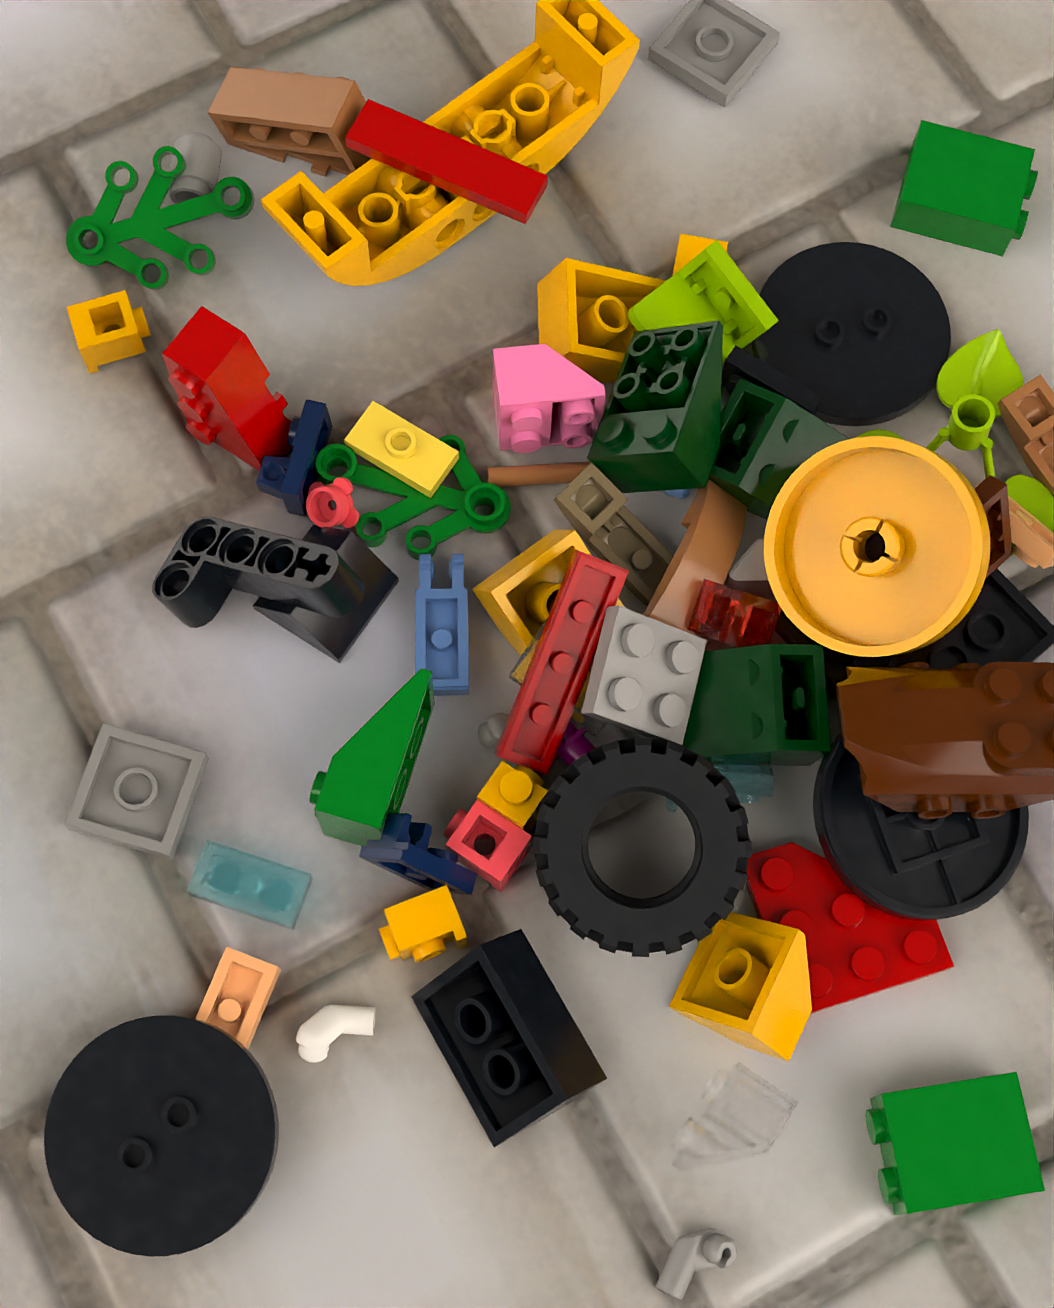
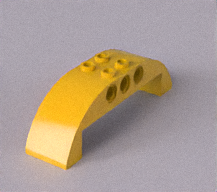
[260,0,640,286]

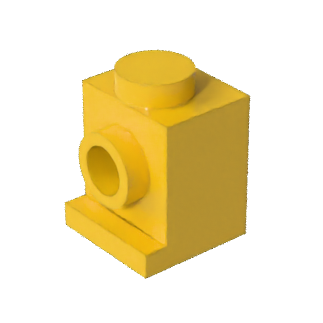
[66,290,151,373]
[477,761,548,833]
[378,885,468,963]

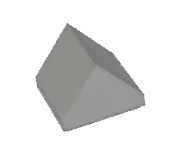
[722,538,772,599]

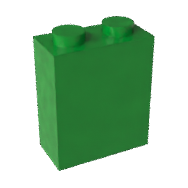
[890,120,1038,257]
[865,1072,1045,1215]

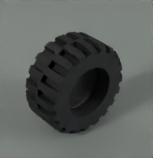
[533,738,752,957]

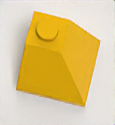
[669,912,812,1062]

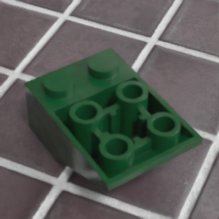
[587,321,723,493]
[698,379,850,520]
[682,644,831,766]

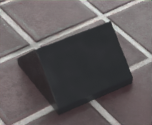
[253,525,399,663]

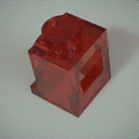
[687,579,781,647]

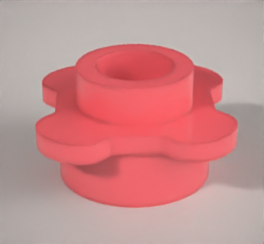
[306,477,359,528]

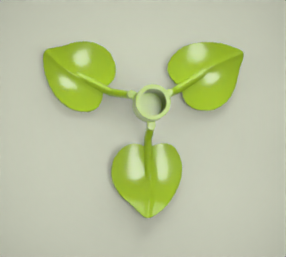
[855,329,1054,556]

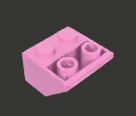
[493,344,606,453]

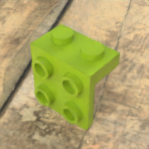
[628,240,779,365]

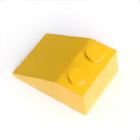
[537,258,666,383]
[472,529,625,723]

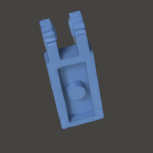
[415,554,469,696]

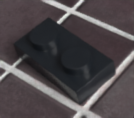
[721,345,823,416]

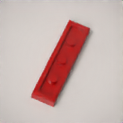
[345,99,548,225]
[495,549,629,775]

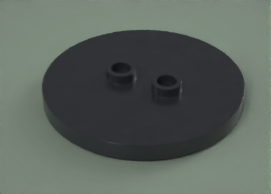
[751,242,951,427]
[813,732,1029,921]
[44,1015,279,1257]

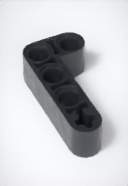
[152,517,365,628]

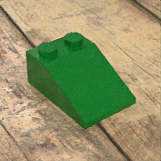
[309,668,435,846]

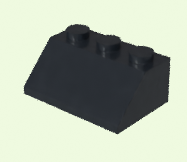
[411,929,607,1147]

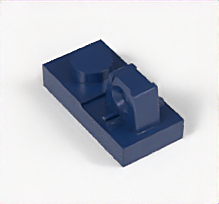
[256,399,333,516]

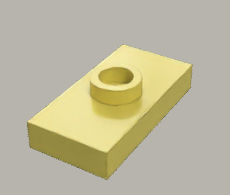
[344,401,459,498]

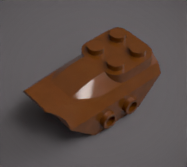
[836,662,1054,819]

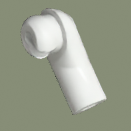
[296,1004,376,1063]

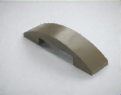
[554,462,739,646]

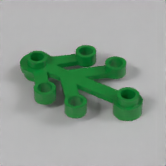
[66,146,254,290]
[316,435,511,560]

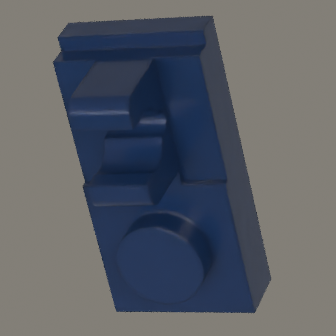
[359,813,477,895]

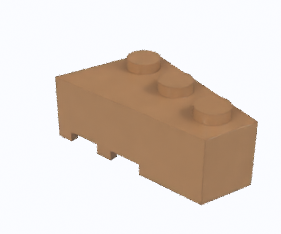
[207,67,372,177]

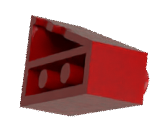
[162,306,293,471]

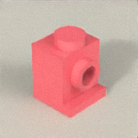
[443,800,532,892]

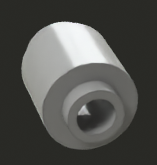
[169,132,222,204]

